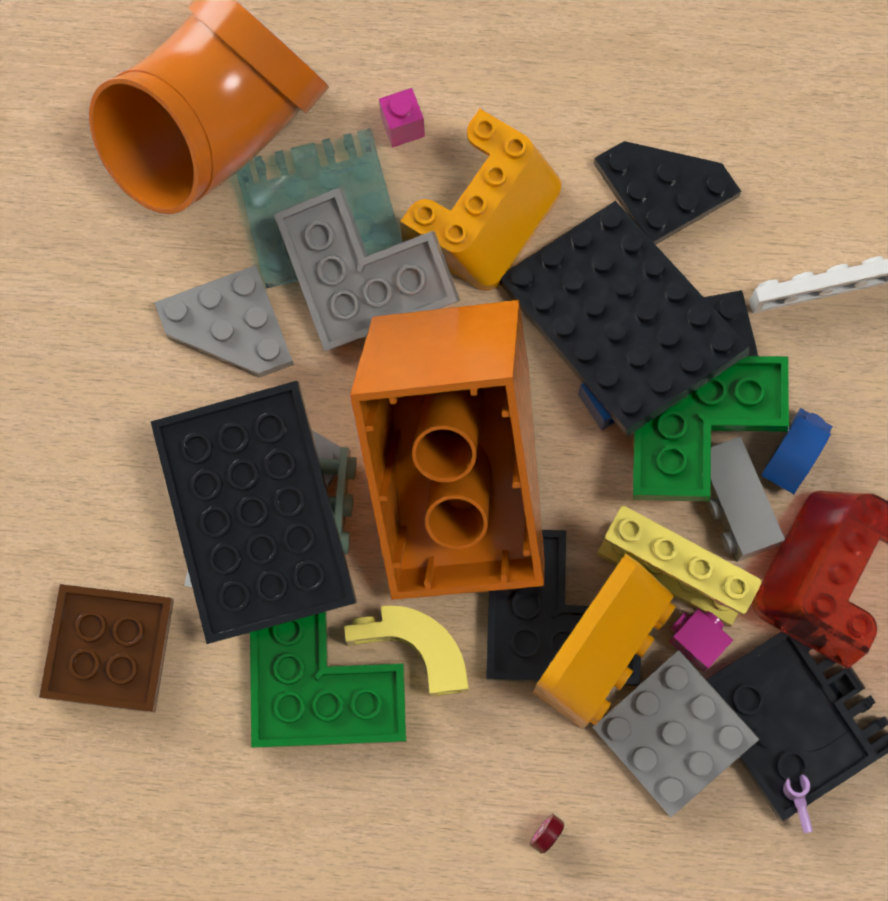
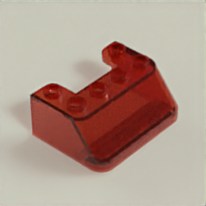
[752,490,888,669]

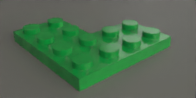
[633,356,789,502]
[250,612,407,749]

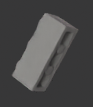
[706,436,785,562]

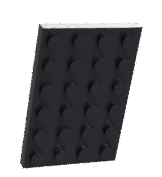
[500,201,749,437]
[150,381,357,644]

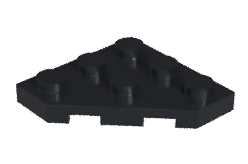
[593,141,742,244]

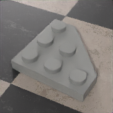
[154,265,294,377]

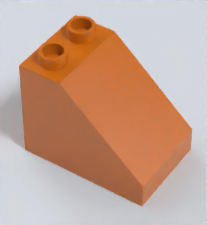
[350,300,545,600]

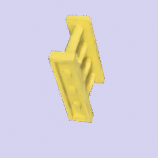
[596,506,762,627]

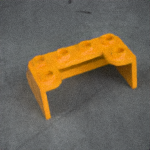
[400,108,562,291]
[532,554,676,729]

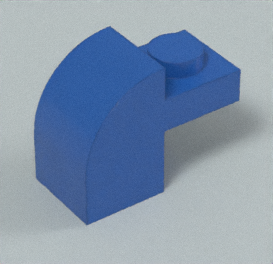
[761,408,833,494]

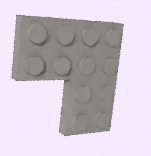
[274,188,460,351]

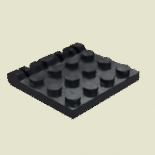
[706,611,888,822]

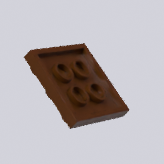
[39,584,174,713]

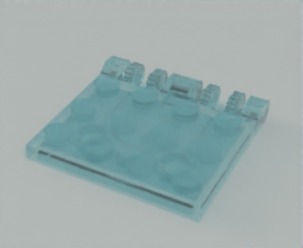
[236,128,402,289]

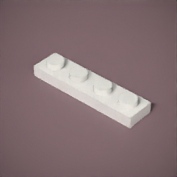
[749,256,888,314]

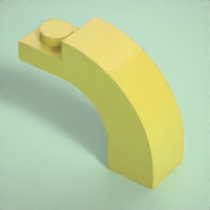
[344,605,468,697]

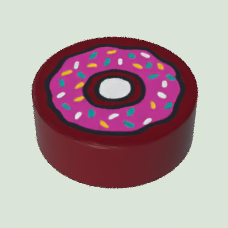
[529,813,565,854]

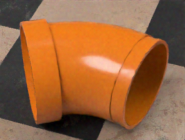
[89,0,329,214]

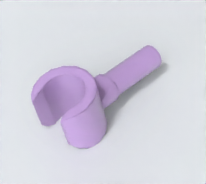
[783,775,813,833]

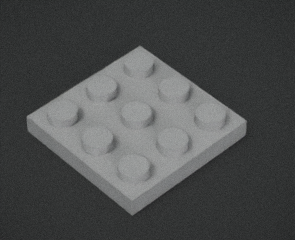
[592,650,759,817]

